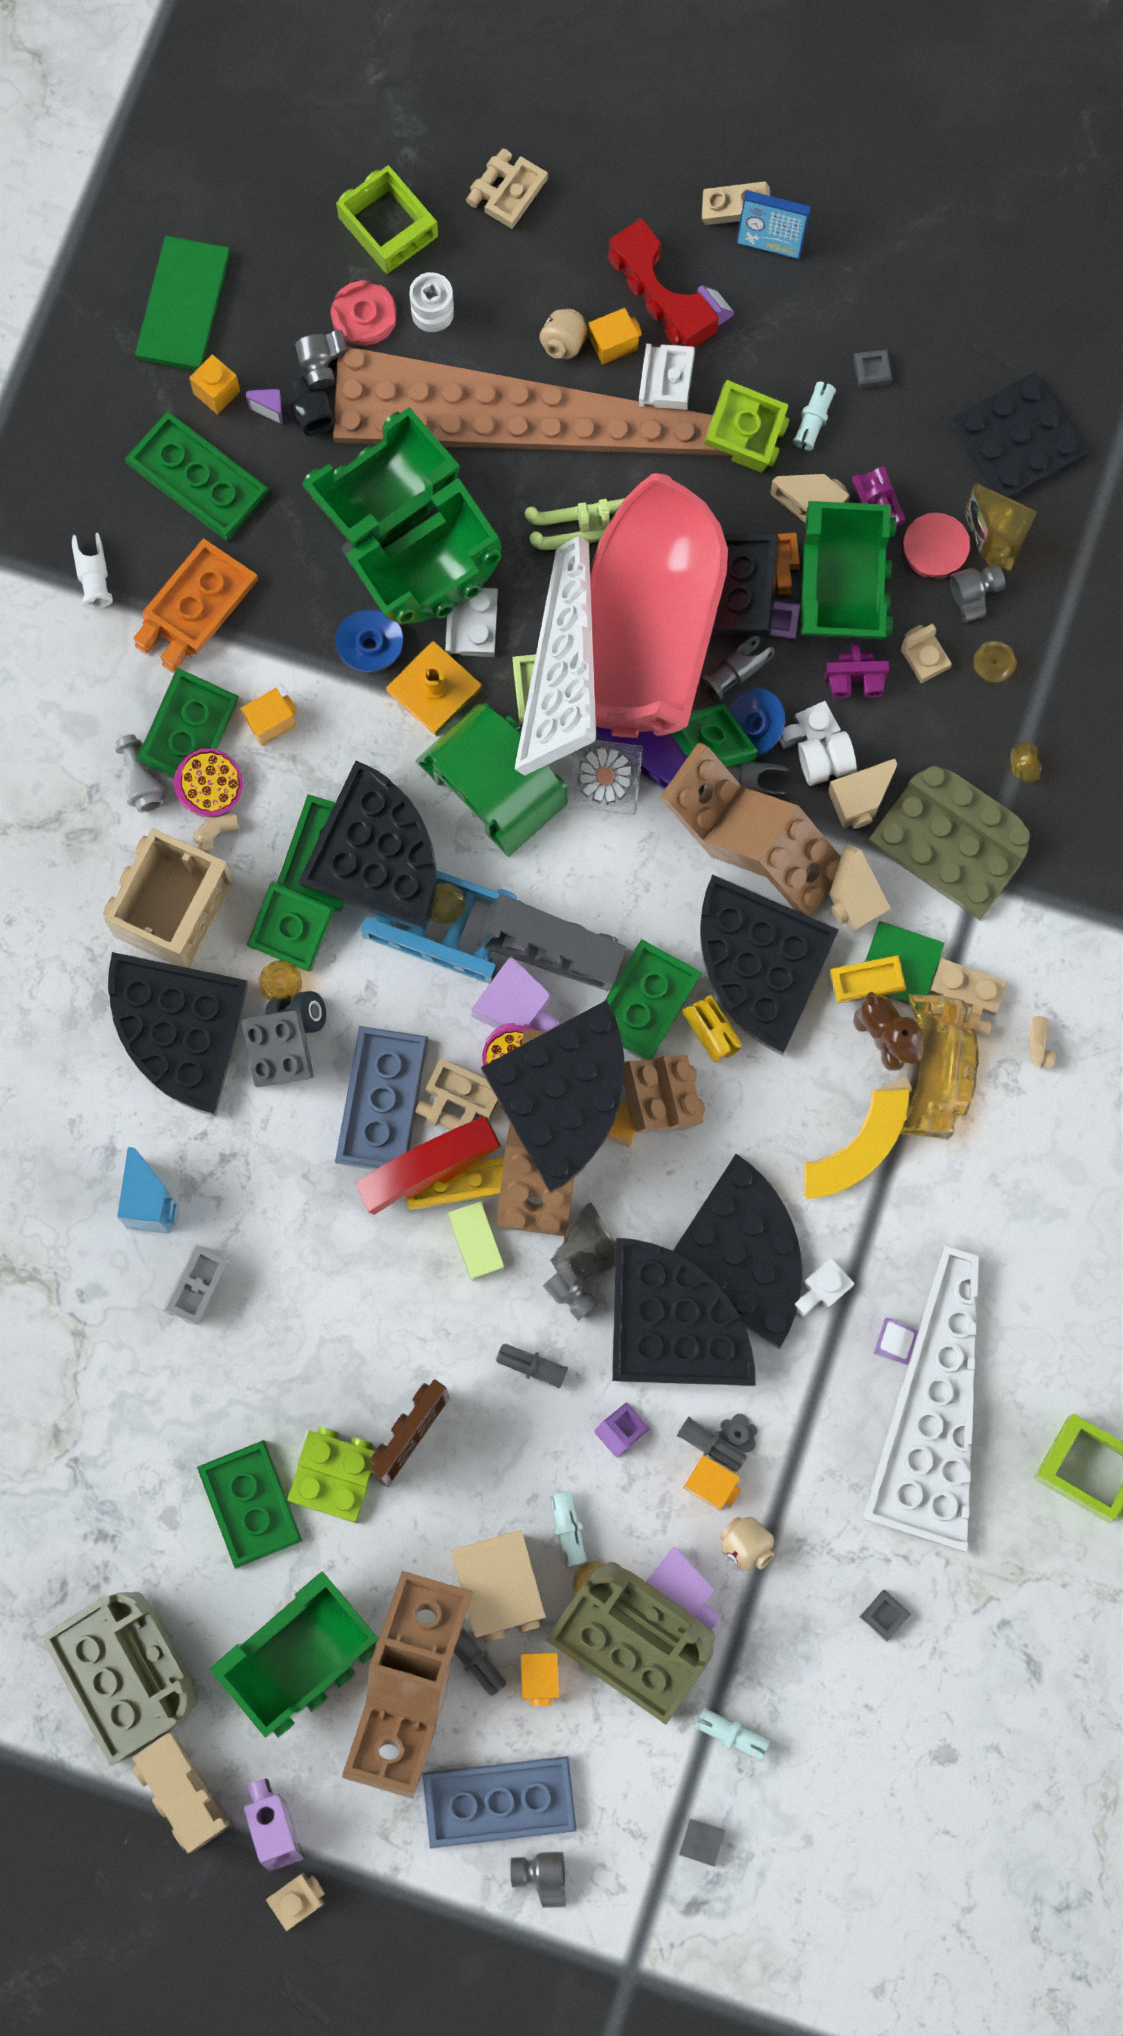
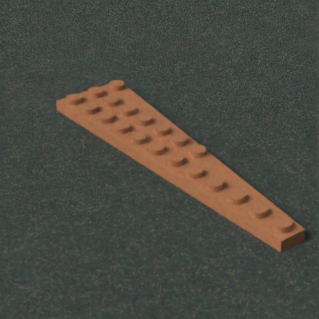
[333,346,733,456]

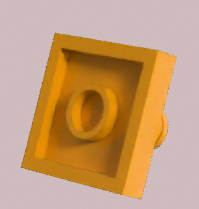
[386,641,482,736]

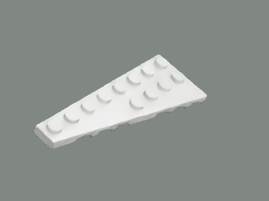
[515,536,596,776]
[862,1245,979,1552]

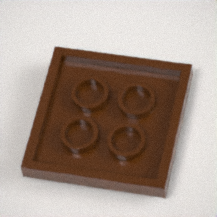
[370,1379,450,1487]

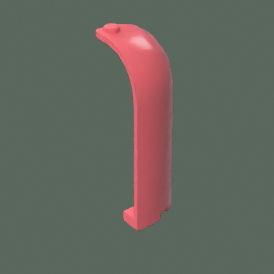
[590,473,728,738]

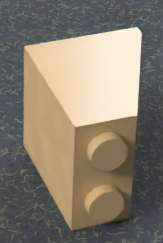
[451,1530,546,1643]

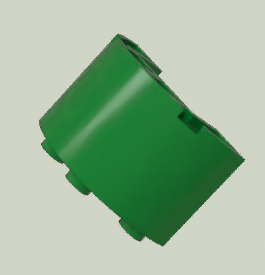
[302,407,460,548]
[345,478,502,624]
[800,501,896,640]
[416,703,569,857]
[209,1571,379,1738]

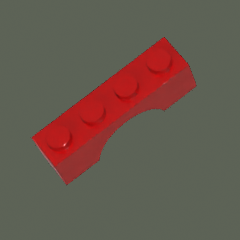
[608,218,719,348]

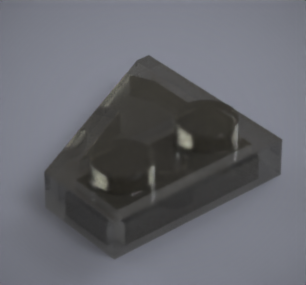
[550,1202,616,1291]

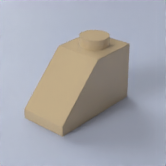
[770,474,850,522]
[828,759,897,829]
[829,844,891,930]

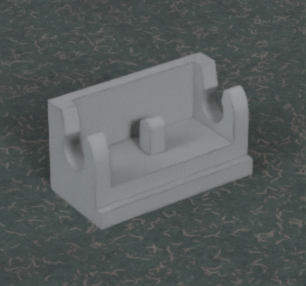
[163,1245,229,1325]

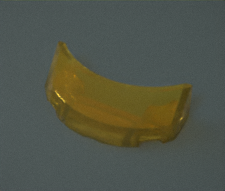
[900,994,979,1140]

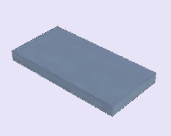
[335,1026,428,1170]
[422,1756,577,1848]

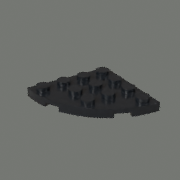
[298,760,437,932]
[700,874,839,1056]
[108,952,248,1117]
[481,1000,625,1194]
[673,1154,802,1349]
[612,1238,756,1386]

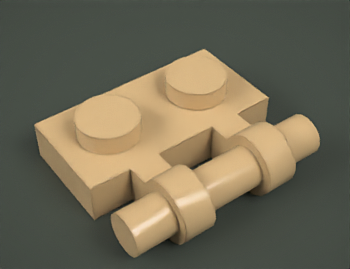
[466,149,548,229]
[922,958,1007,1036]
[415,1058,498,1129]

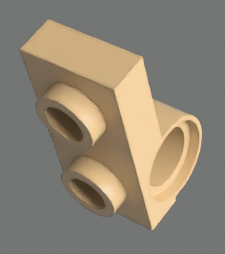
[702,181,770,225]

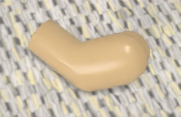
[193,814,239,852]

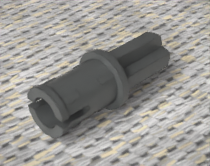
[496,1343,568,1389]
[677,1417,747,1472]
[454,1627,506,1696]

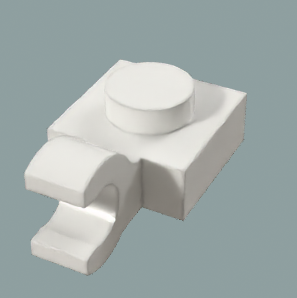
[778,701,841,749]
[795,1258,855,1318]

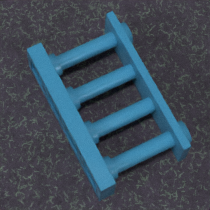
[361,870,521,984]

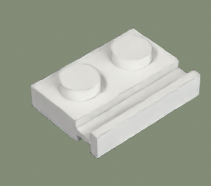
[639,344,695,410]
[445,588,498,657]

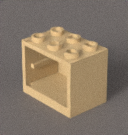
[103,828,234,968]

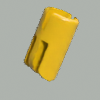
[682,995,742,1063]

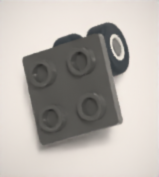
[241,991,326,1087]

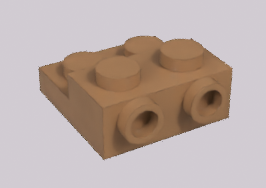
[624,1055,705,1133]

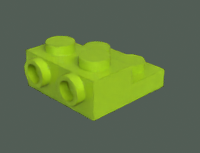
[703,380,789,473]
[287,1426,375,1523]

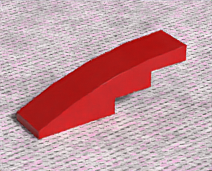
[355,1116,502,1215]

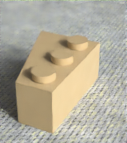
[132,1732,233,1853]

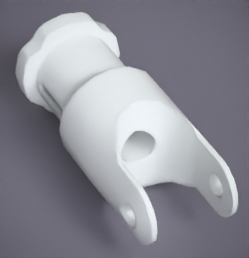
[72,533,113,609]

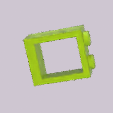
[336,165,438,274]
[1033,1413,1123,1523]

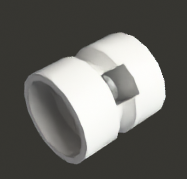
[409,272,454,332]
[798,731,857,786]

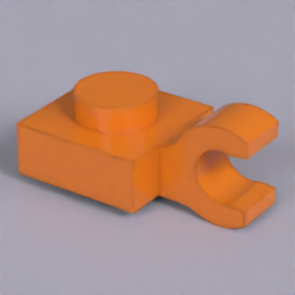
[776,533,799,596]

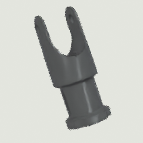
[700,635,775,702]
[726,761,790,795]

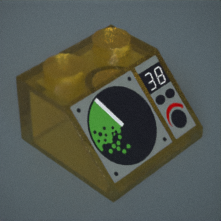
[964,483,1037,571]

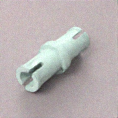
[793,382,836,451]
[549,1491,588,1568]
[695,1707,771,1761]

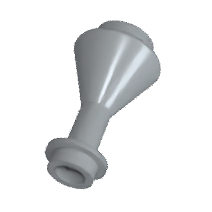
[115,734,166,813]

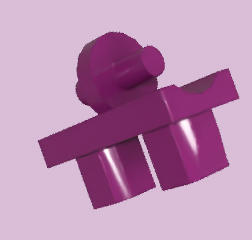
[851,466,906,526]
[824,643,889,699]

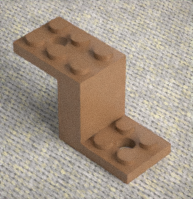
[659,743,841,917]
[497,1028,574,1237]
[342,1571,473,1799]

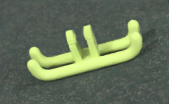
[525,498,625,550]

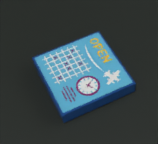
[736,190,811,259]

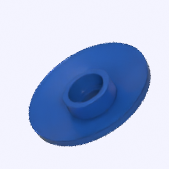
[335,610,403,672]
[729,688,785,756]

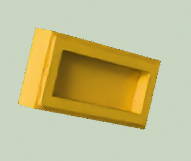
[830,955,906,1005]

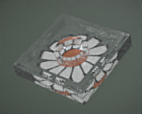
[567,740,643,815]

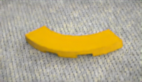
[803,1087,909,1199]

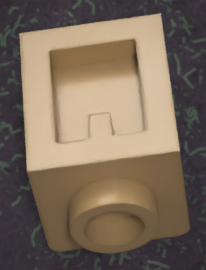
[901,624,952,683]
[266,1873,325,1931]

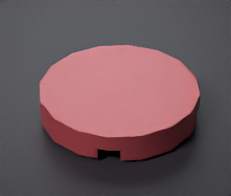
[331,280,397,346]
[903,513,970,579]

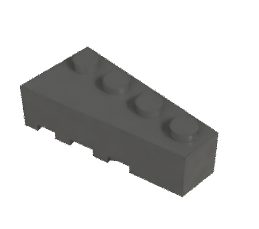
[477,893,626,991]

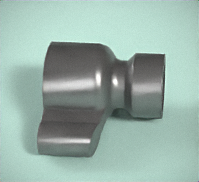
[295,330,347,390]
[950,564,1006,623]
[543,1252,599,1321]
[510,1852,566,1908]

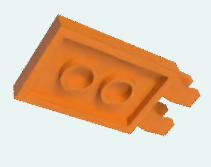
[133,538,258,673]

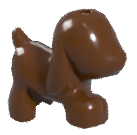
[853,992,924,1071]

